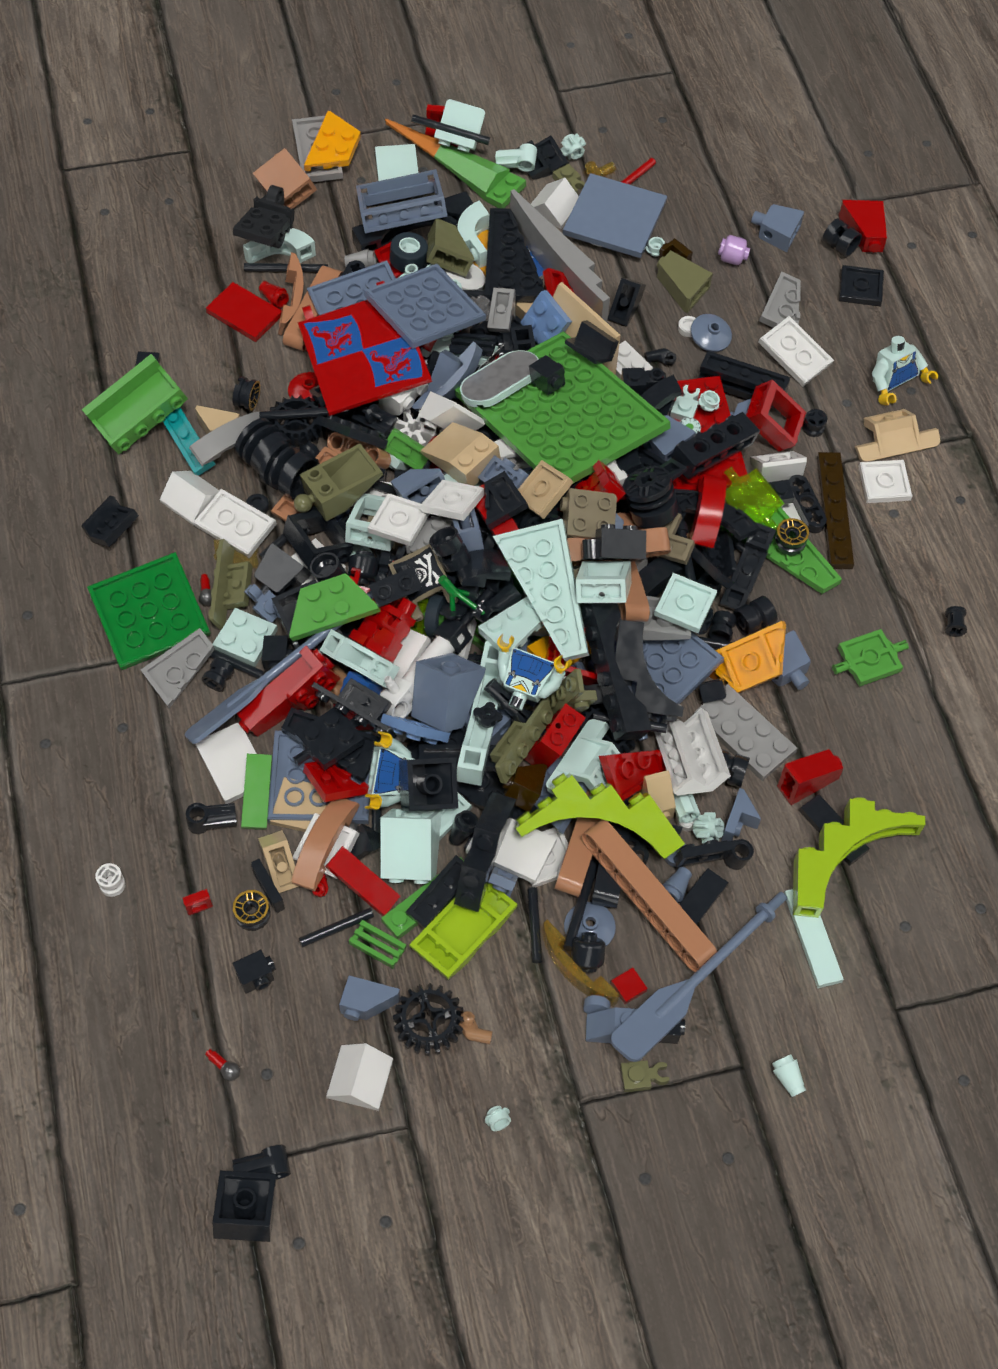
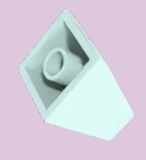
[380,809,442,884]

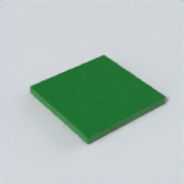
[87,552,211,671]

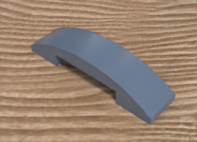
[412,341,483,412]

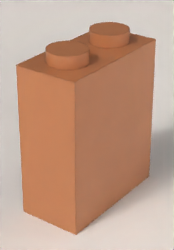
[253,148,317,209]

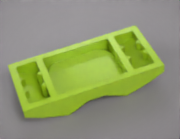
[410,882,517,980]

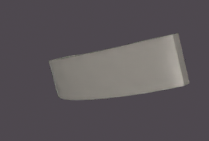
[189,411,261,466]

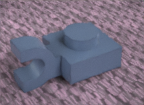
[244,584,277,623]

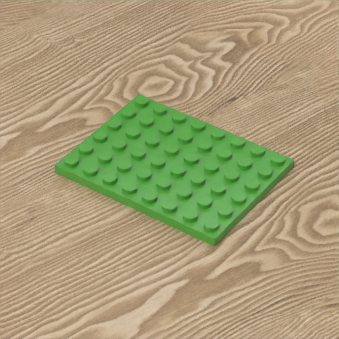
[455,331,671,483]

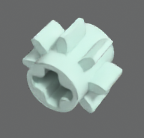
[561,133,586,160]
[693,812,725,844]

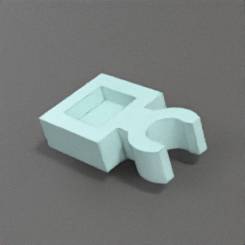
[670,385,700,420]

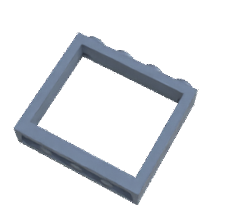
[356,169,447,233]

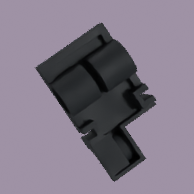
[233,185,294,248]

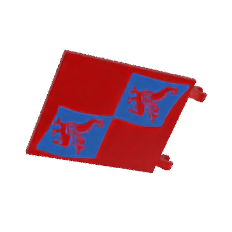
[298,281,432,416]

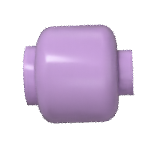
[718,235,750,265]

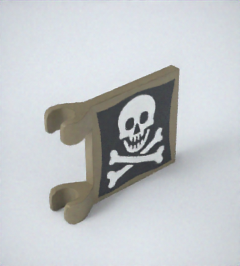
[388,544,458,622]

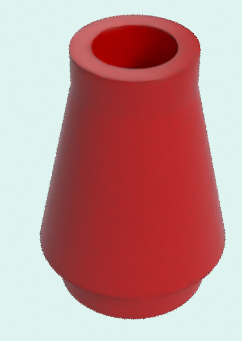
[259,281,289,308]

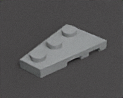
[759,271,801,328]
[141,628,215,709]

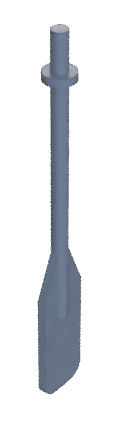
[185,591,373,744]
[611,892,787,1062]

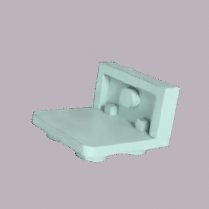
[434,99,485,152]

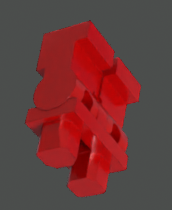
[575,460,626,502]
[349,597,417,663]

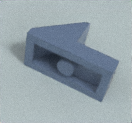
[721,788,761,841]

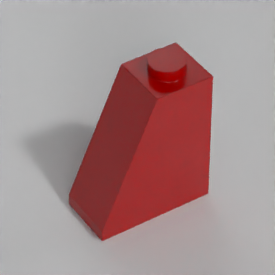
[839,200,887,252]
[777,749,844,806]

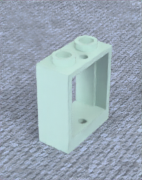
[345,493,395,551]
[576,561,632,603]

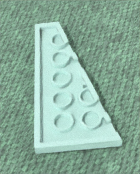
[493,519,589,661]

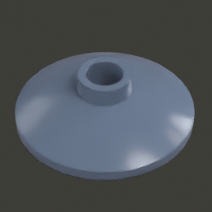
[691,314,732,352]
[564,902,616,946]

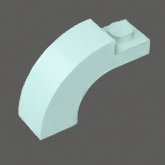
[458,200,489,268]
[243,228,316,263]
[320,629,400,689]

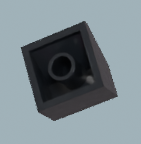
[399,758,458,811]
[212,1170,276,1242]

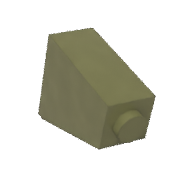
[427,218,474,277]
[657,250,713,314]

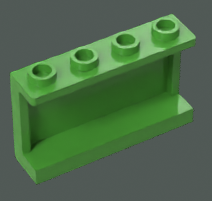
[82,354,188,455]

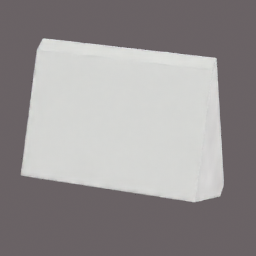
[531,178,579,229]
[750,451,807,483]
[160,471,219,525]
[326,1043,393,1111]

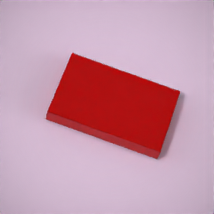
[206,282,282,342]

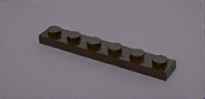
[817,452,854,569]

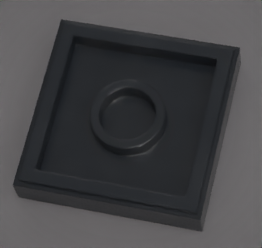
[839,265,884,307]

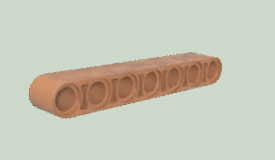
[582,819,717,972]

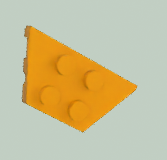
[304,111,361,171]
[715,621,786,693]

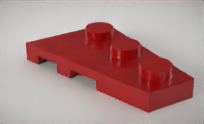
[599,750,666,801]

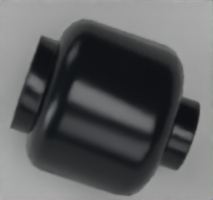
[347,551,379,587]
[571,932,606,973]

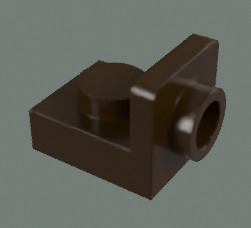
[659,238,693,261]

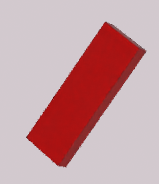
[325,846,400,916]

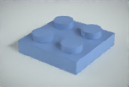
[520,290,572,345]
[380,713,450,745]

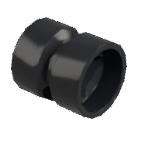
[822,218,862,257]
[429,526,471,572]
[310,552,348,583]
[733,595,778,637]
[721,749,750,788]

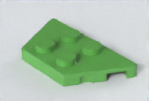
[289,573,381,641]

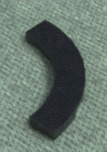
[616,374,682,475]
[674,489,760,541]

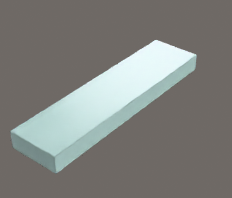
[784,889,844,989]

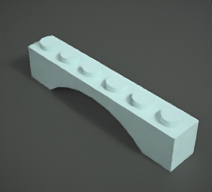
[457,641,503,786]

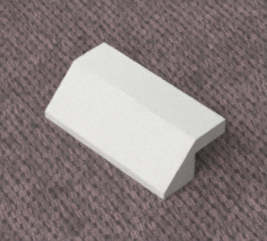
[655,708,731,796]

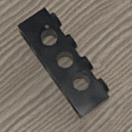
[672,412,760,479]

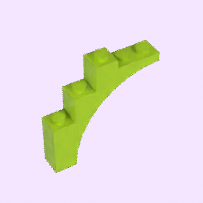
[514,773,685,859]
[793,797,925,918]

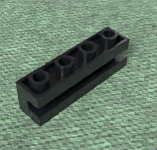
[698,350,791,408]

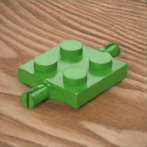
[832,629,909,687]

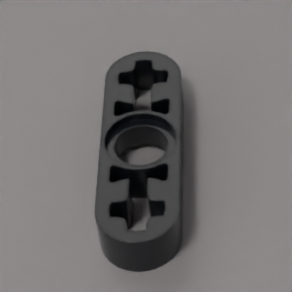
[789,475,827,533]

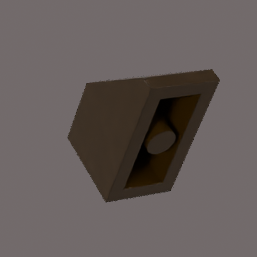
[502,764,547,812]

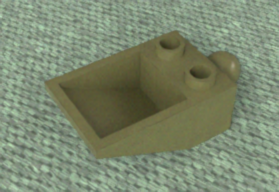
[294,444,383,521]

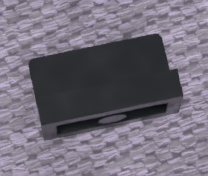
[565,320,619,364]

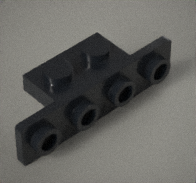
[311,678,397,739]

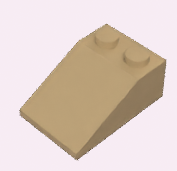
[420,422,501,486]

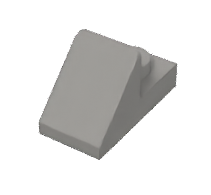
[487,288,515,333]

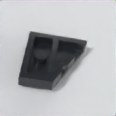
[484,471,529,530]

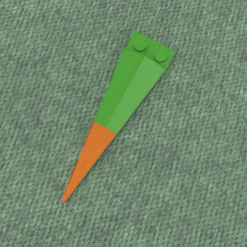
[385,119,526,208]

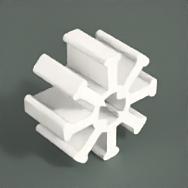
[393,409,436,447]

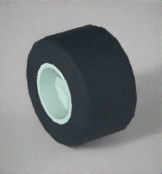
[390,232,428,273]

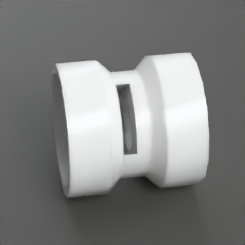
[96,863,125,897]

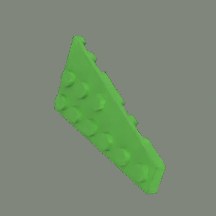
[720,482,842,594]

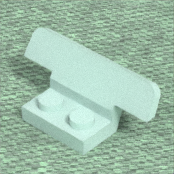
[546,719,621,794]

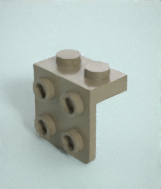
[560,488,617,539]

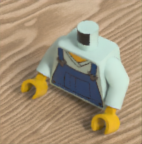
[872,336,938,406]
[497,634,572,711]
[365,731,414,809]

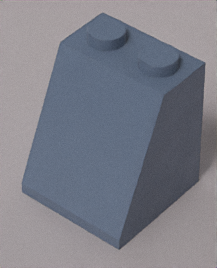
[411,653,486,733]

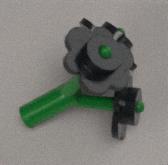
[438,575,487,621]

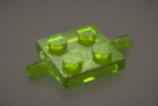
[724,467,785,531]

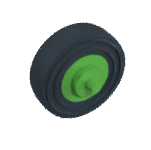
[423,595,449,638]

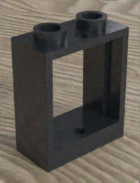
[283,510,354,570]

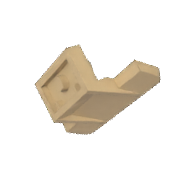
[855,409,940,462]

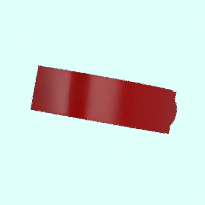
[690,475,726,548]

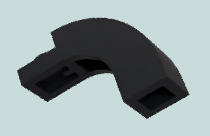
[639,557,697,597]

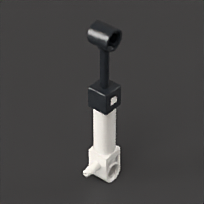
[380,577,514,718]

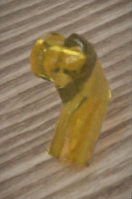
[585,161,616,177]

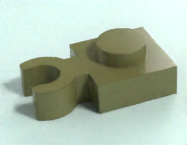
[552,164,585,195]
[620,1060,670,1093]

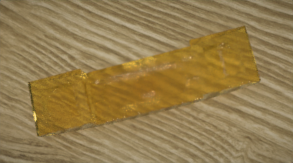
[543,919,619,1006]

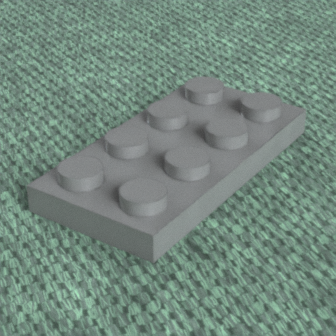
[292,116,343,182]
[694,684,798,781]

